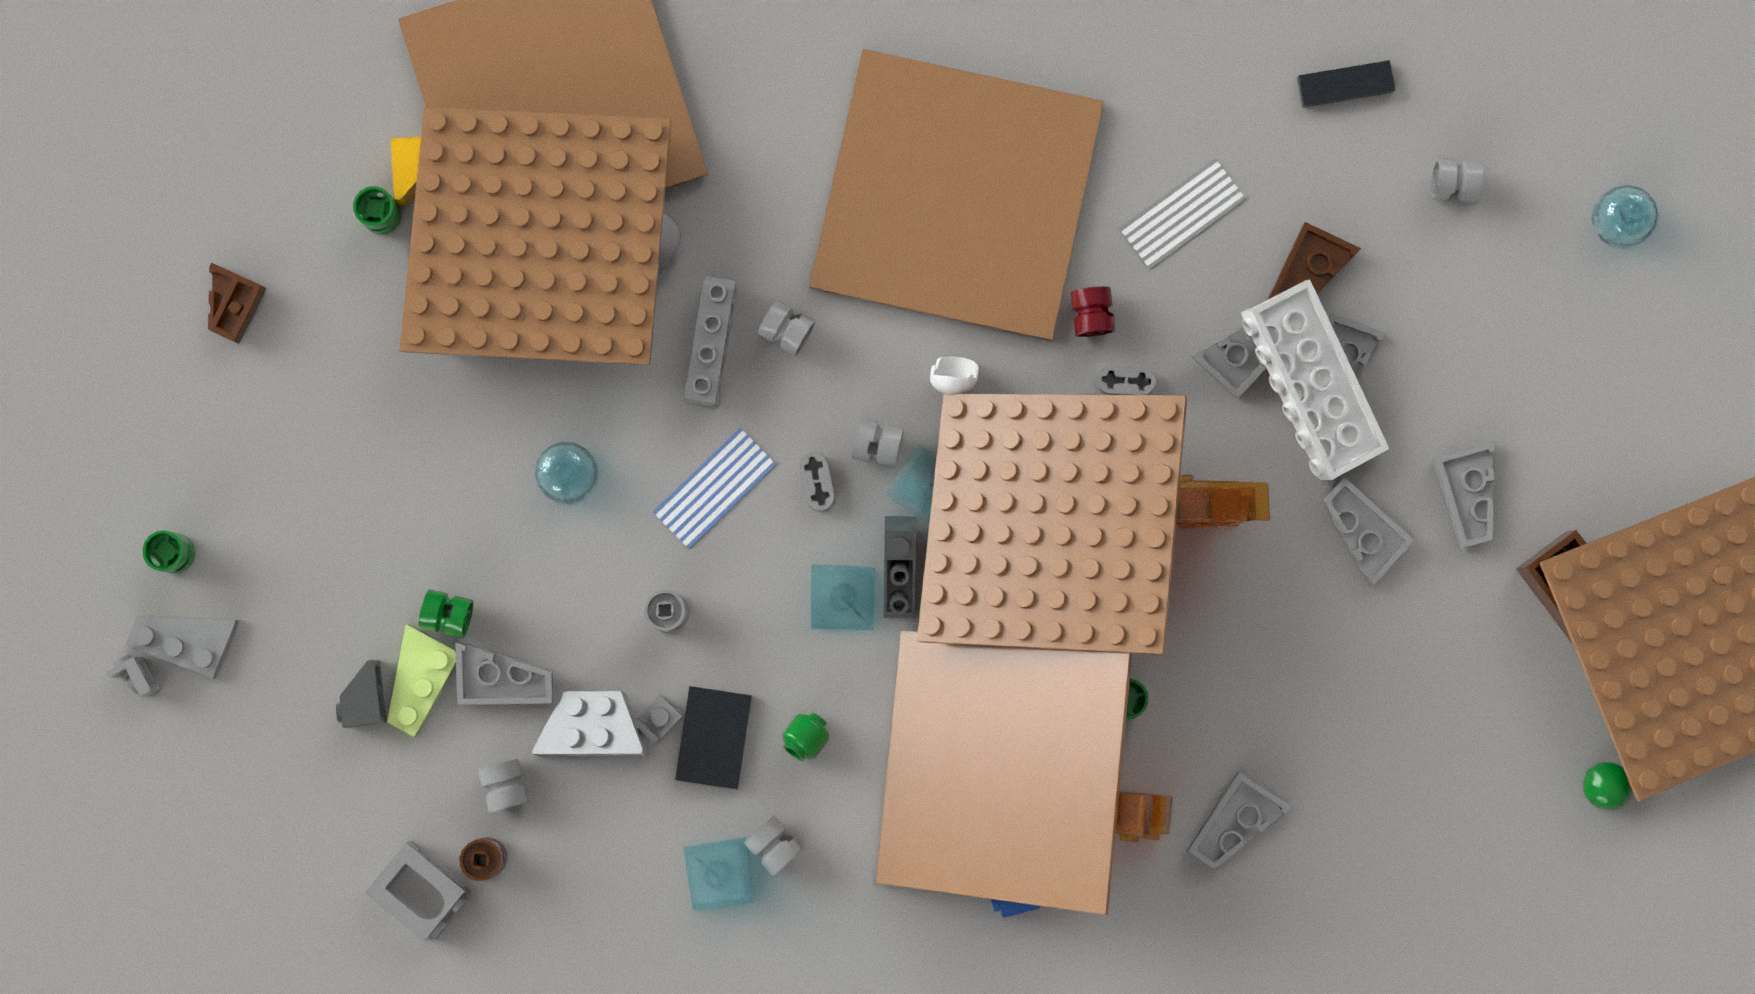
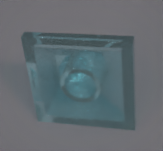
[886,444,937,525]
[811,564,875,631]
[683,837,756,910]

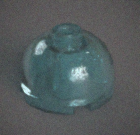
[1592,185,1659,249]
[535,441,598,504]

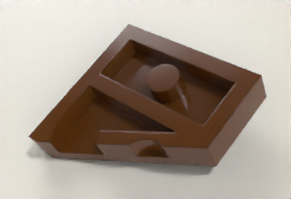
[208,263,267,344]

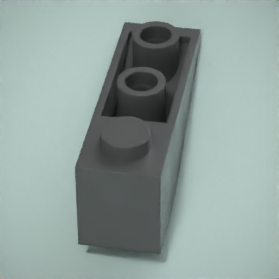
[883,516,916,618]

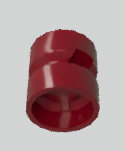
[1070,286,1116,337]

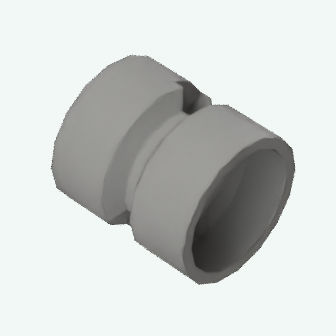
[1431,158,1484,203]
[757,299,815,356]
[852,419,904,468]
[644,590,689,632]
[478,759,529,813]
[743,815,803,876]

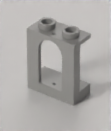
[365,841,469,941]

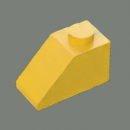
[391,137,421,206]

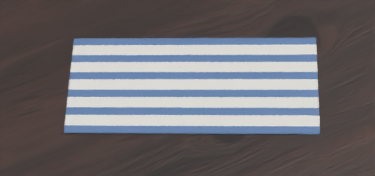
[653,428,776,549]

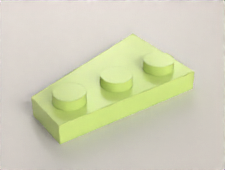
[387,624,456,737]

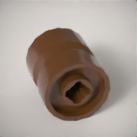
[459,837,507,881]

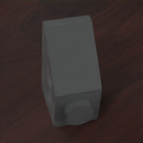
[336,660,387,728]

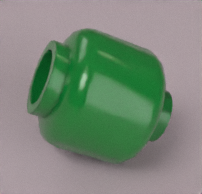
[782,713,829,761]

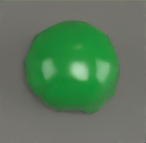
[1582,762,1633,810]

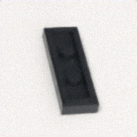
[1297,60,1395,108]

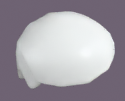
[930,356,979,395]

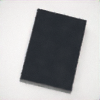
[675,686,752,789]

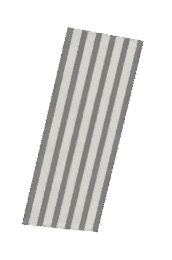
[1119,158,1246,269]

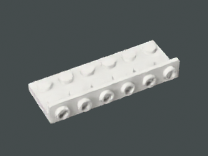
[1241,279,1389,480]

